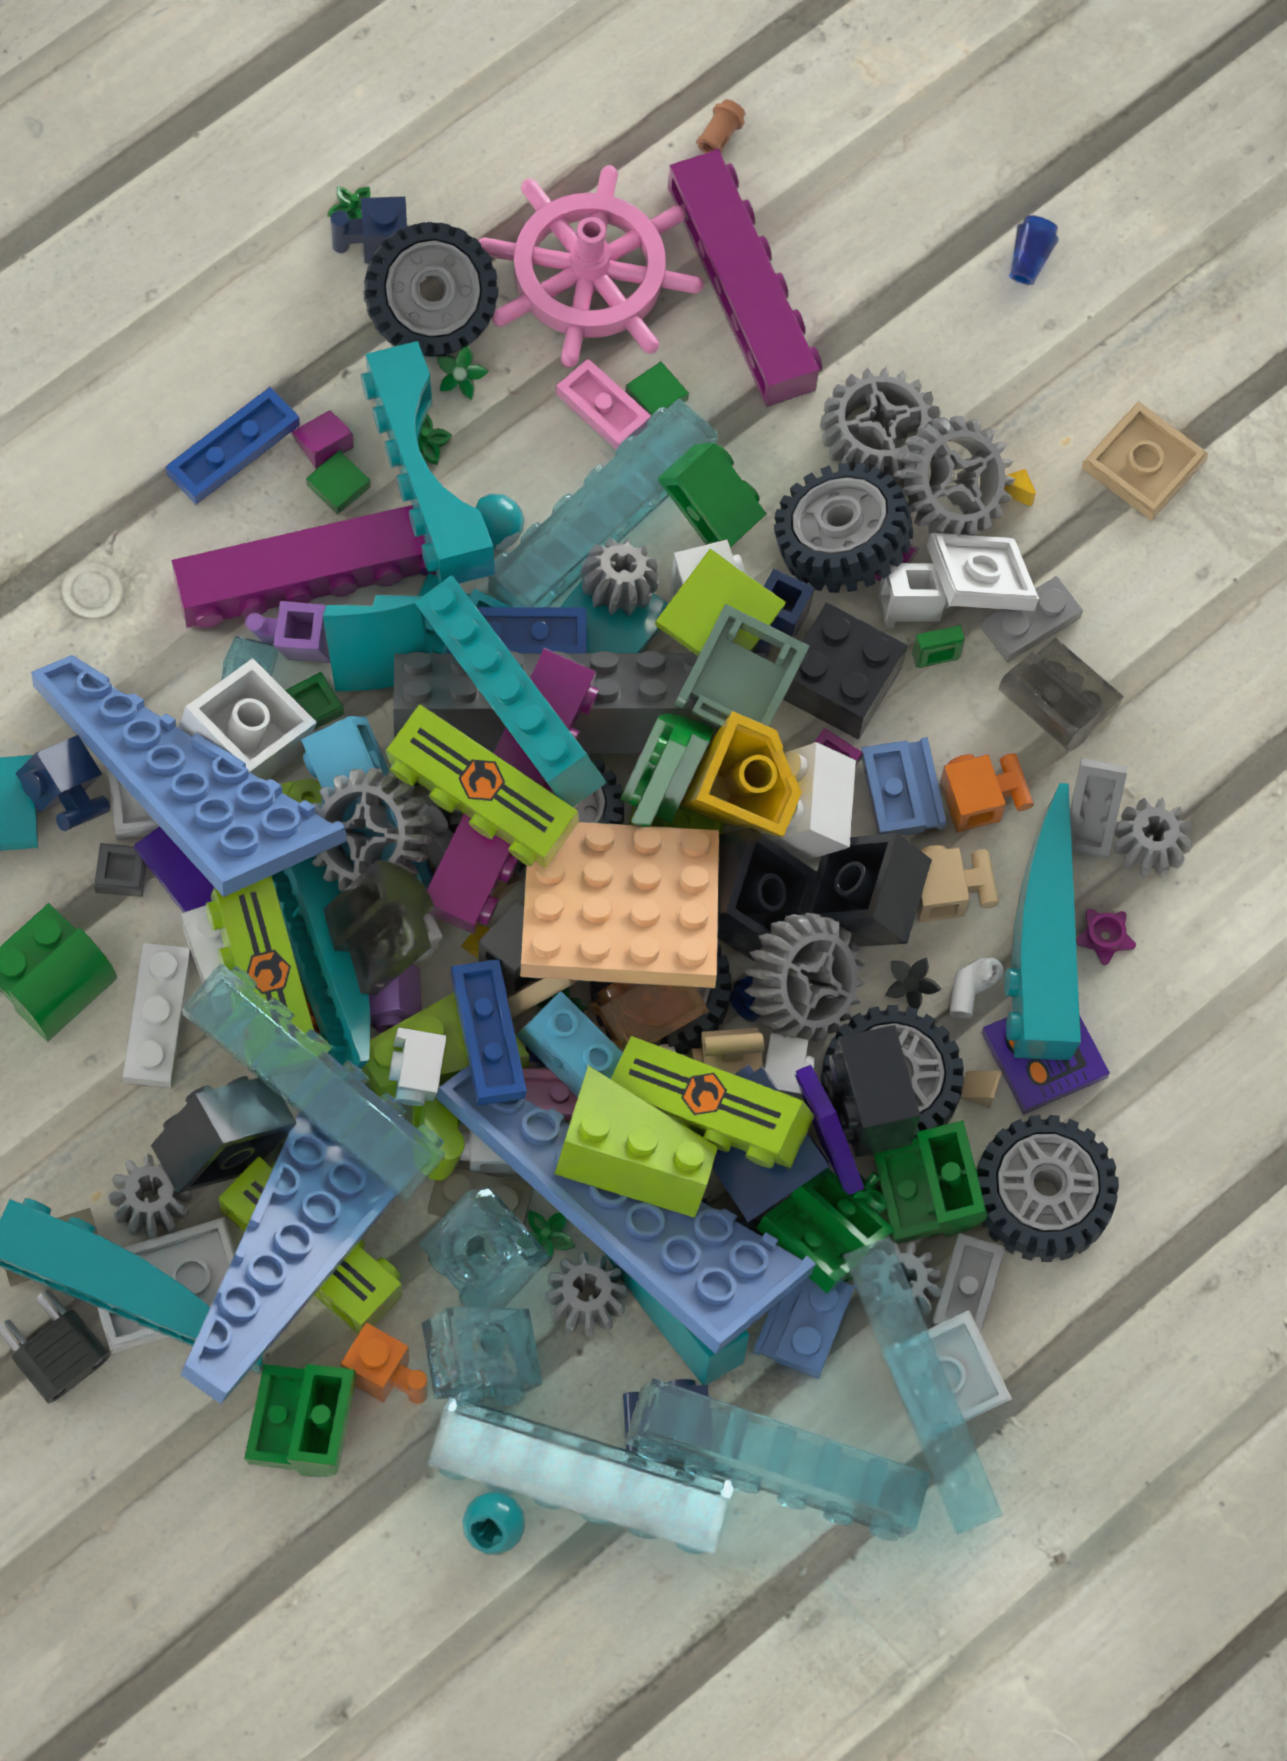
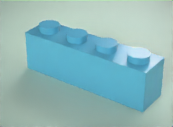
[301,716,434,913]

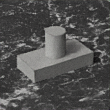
[1070,758,1127,858]

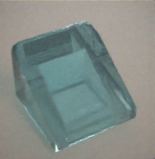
[221,636,279,681]

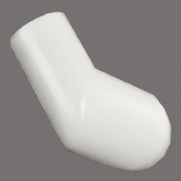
[949,957,1004,1019]

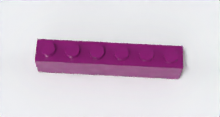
[668,149,823,407]
[171,505,437,628]
[422,648,600,935]

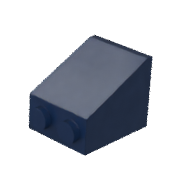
[695,1064,829,1222]

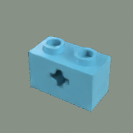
[516,991,623,1097]

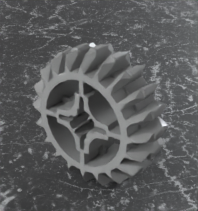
[820,366,941,484]
[893,416,1015,536]
[312,768,433,897]
[744,913,865,1042]

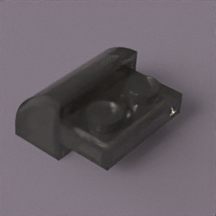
[999,637,1124,751]
[323,860,434,995]

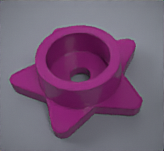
[1076,909,1136,966]

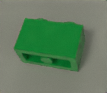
[657,443,767,548]

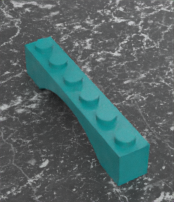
[360,341,495,584]
[414,575,607,807]

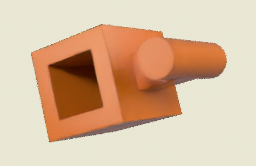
[939,753,1034,833]
[340,1322,428,1404]

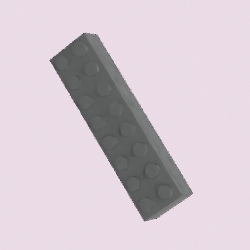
[394,651,770,754]

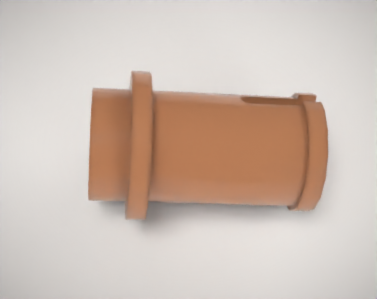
[696,99,745,154]

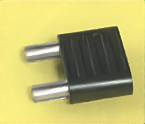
[0,1290,110,1404]

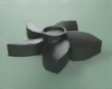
[885,957,942,1010]

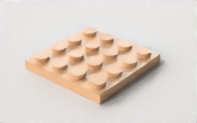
[520,822,719,988]

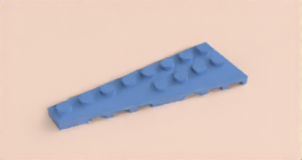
[31,655,346,897]
[180,1064,418,1404]
[436,1065,816,1354]

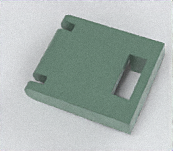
[674,604,810,728]

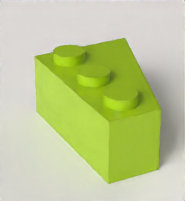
[359,992,529,1105]
[554,1065,718,1218]

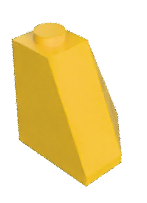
[680,711,802,837]

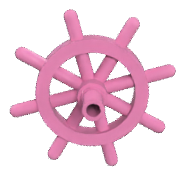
[478,166,704,368]

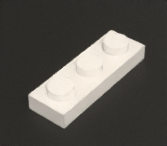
[123,943,191,1088]

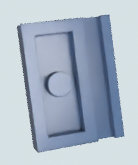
[861,737,947,836]
[753,1278,855,1379]

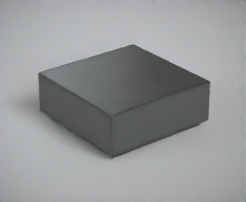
[94,843,146,897]

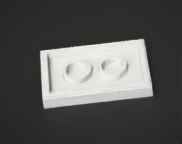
[97,1217,235,1354]

